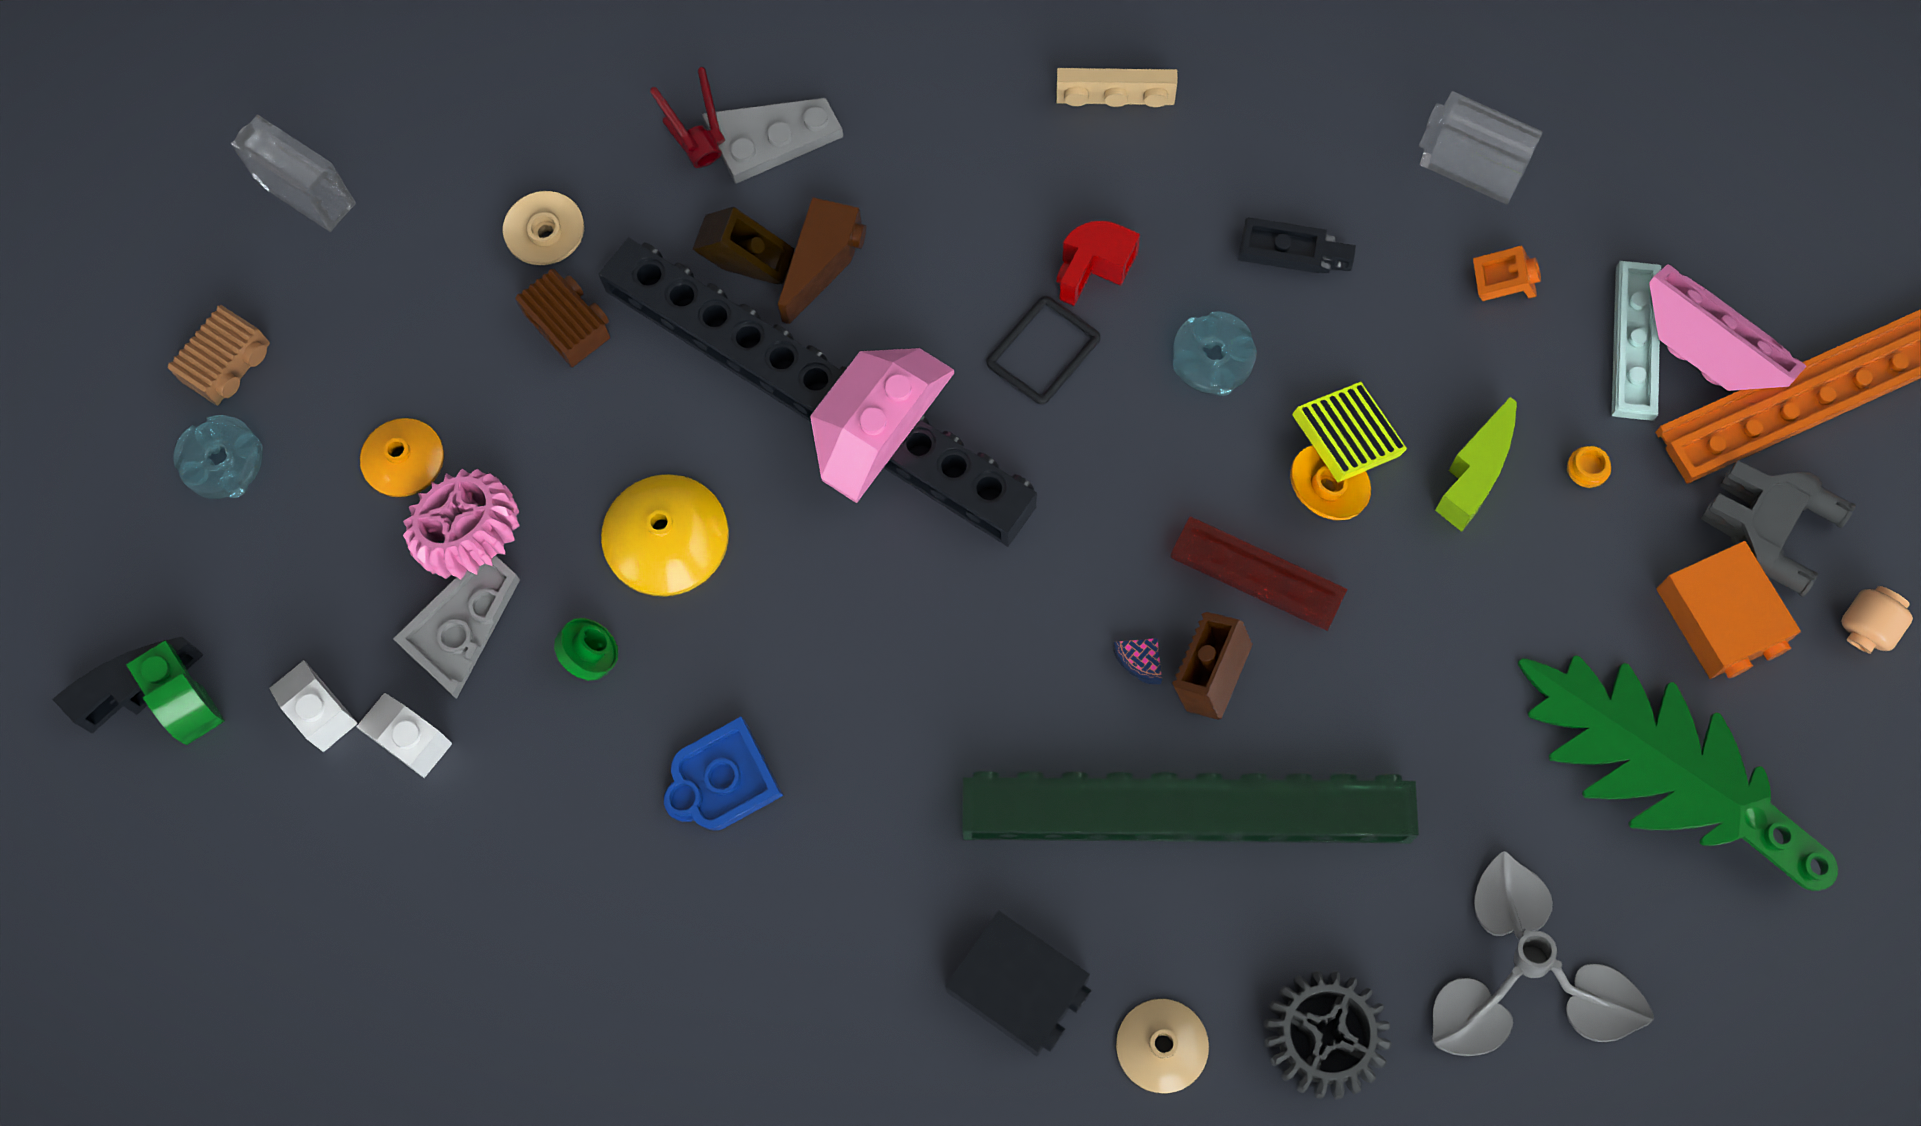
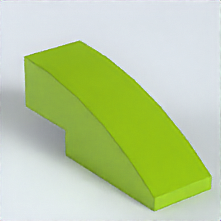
[1435,397,1517,532]

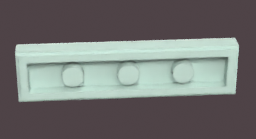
[1611,261,1661,421]

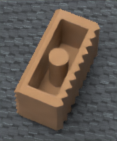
[168,305,270,406]

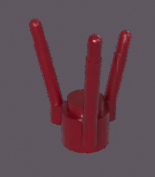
[650,67,725,168]

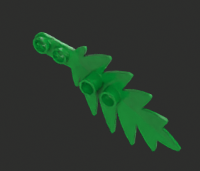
[1518,656,1838,891]

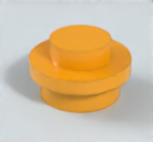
[1567,446,1611,488]

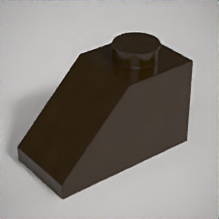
[692,206,795,284]

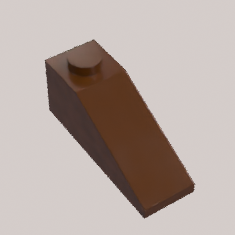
[778,197,866,324]

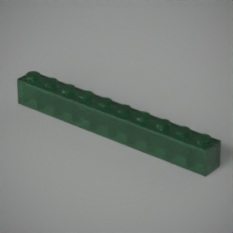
[962,771,1419,844]

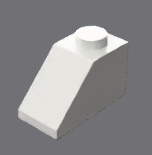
[269,660,358,752]
[356,693,452,778]

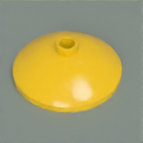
[601,474,729,596]

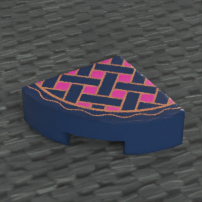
[1113,638,1162,684]

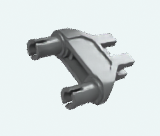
[1701,460,1856,597]

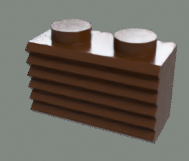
[515,269,610,368]
[1172,612,1253,720]

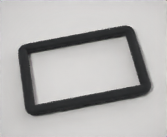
[987,296,1101,404]

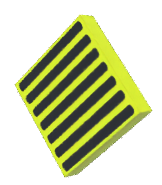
[1292,382,1407,482]

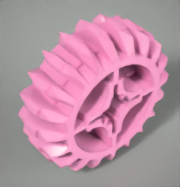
[403,469,520,579]

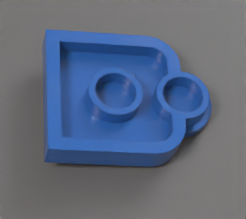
[664,717,784,831]

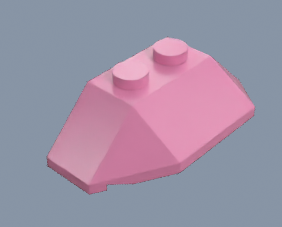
[1649,264,1806,391]
[810,348,954,503]

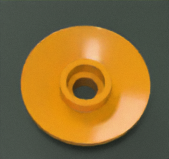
[360,418,444,497]
[1290,445,1371,520]

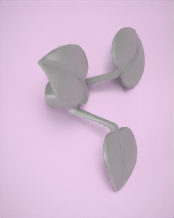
[1432,851,1654,1056]

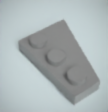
[702,98,843,184]
[393,555,520,699]

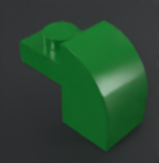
[126,640,225,745]

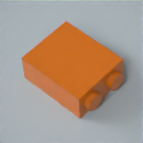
[1656,541,1801,679]

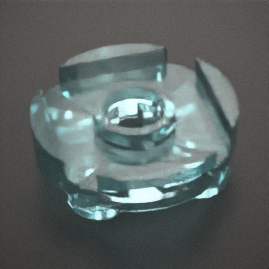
[1173,311,1257,396]
[173,415,263,499]

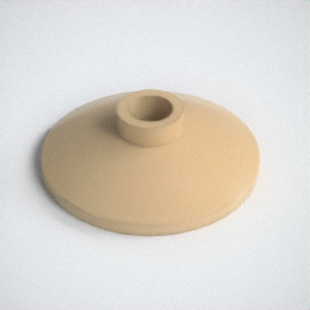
[503,191,584,265]
[1116,999,1209,1094]

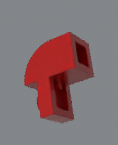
[1056,221,1140,306]

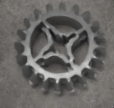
[1264,970,1391,1099]

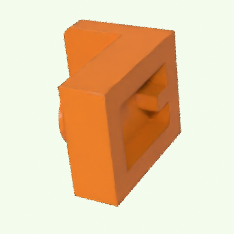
[1473,245,1541,301]

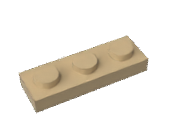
[1056,68,1177,107]

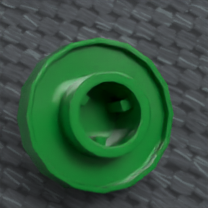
[554,618,618,681]

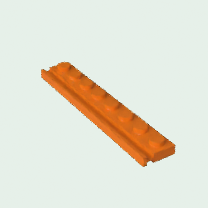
[1655,309,1921,484]

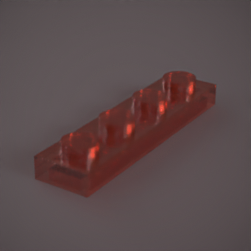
[1170,516,1348,631]

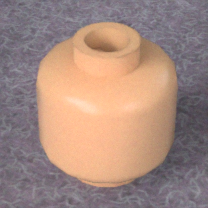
[1841,586,1913,654]

